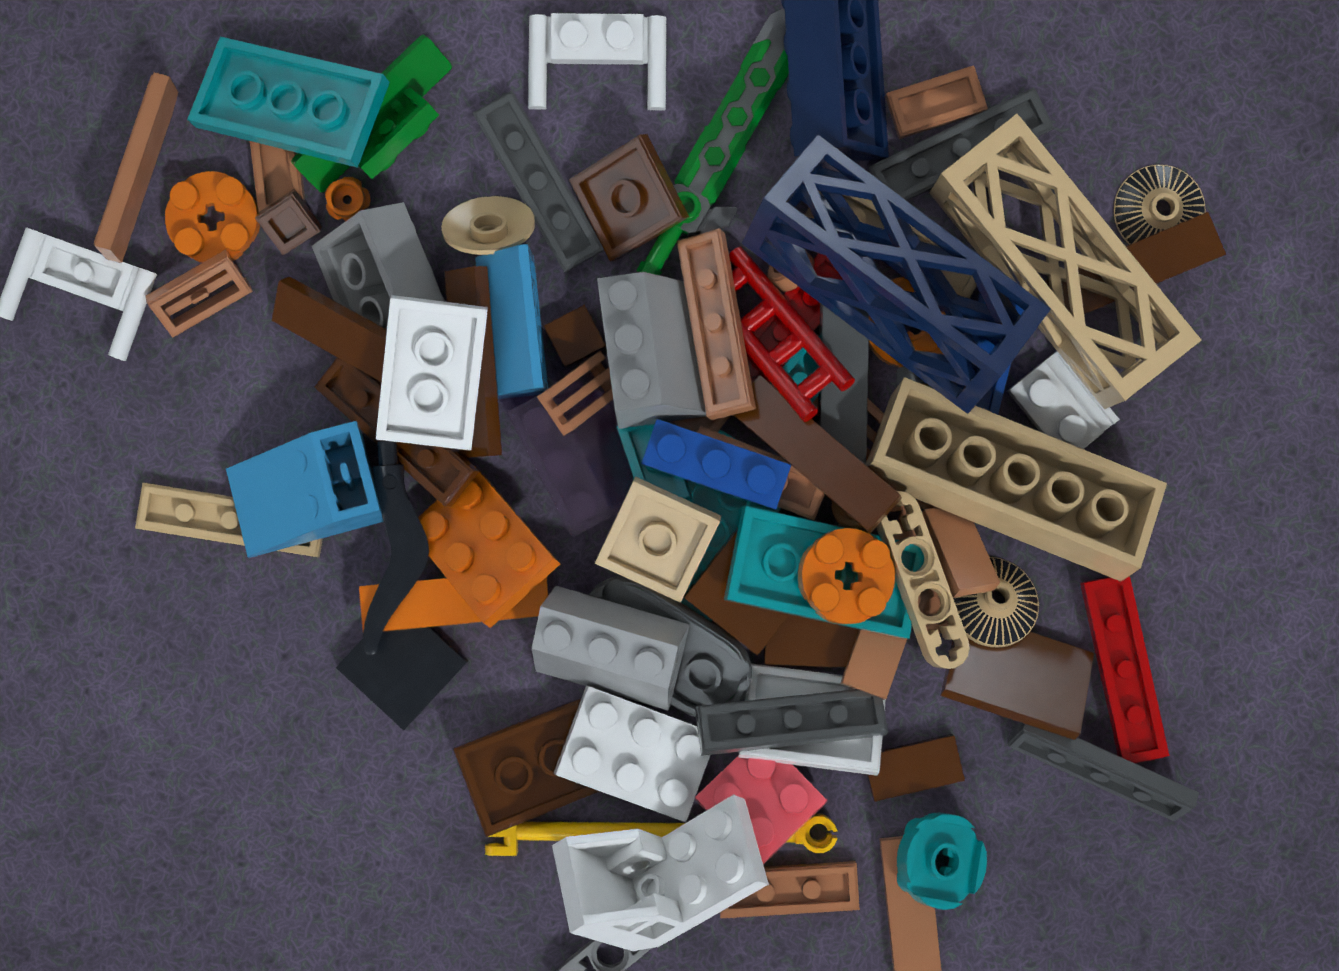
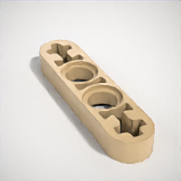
[876,491,970,669]

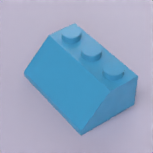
[475,244,548,399]

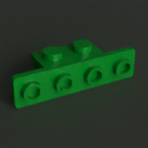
[291,34,452,192]

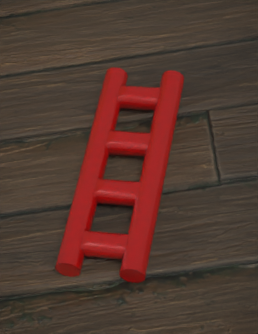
[729,247,855,422]

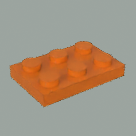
[418,469,560,628]

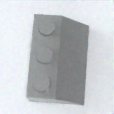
[312,202,444,329]
[597,272,706,429]
[532,586,690,710]

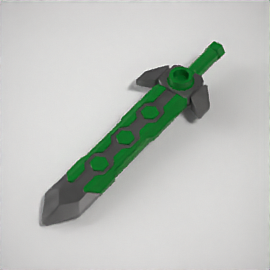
[636,8,789,276]

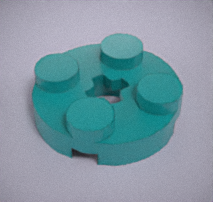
[897,812,987,910]

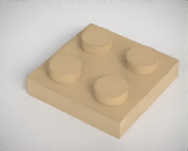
[595,476,721,603]

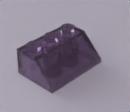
[507,372,634,538]

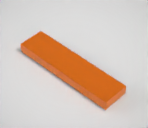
[359,577,548,632]

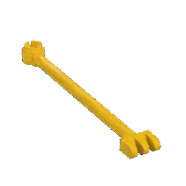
[485,813,838,856]

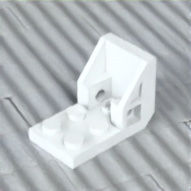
[552,794,769,951]

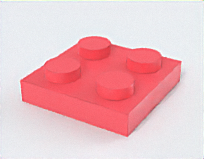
[695,756,827,864]

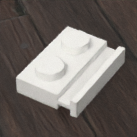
[1007,351,1120,449]

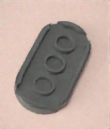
[589,576,752,717]

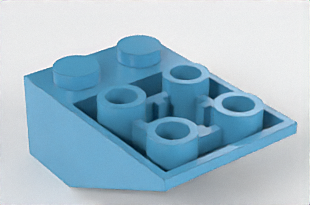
[226,421,384,558]

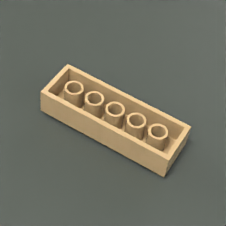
[866,377,1167,581]

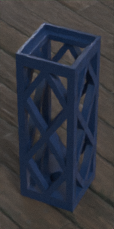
[741,135,1051,414]

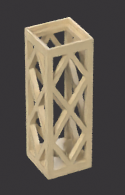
[930,114,1201,409]

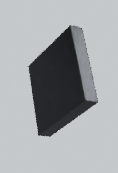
[336,627,468,731]

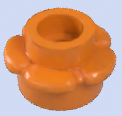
[325,177,371,221]

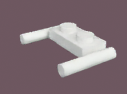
[528,13,666,110]
[0,228,157,361]

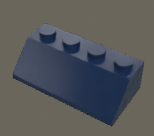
[781,0,889,162]

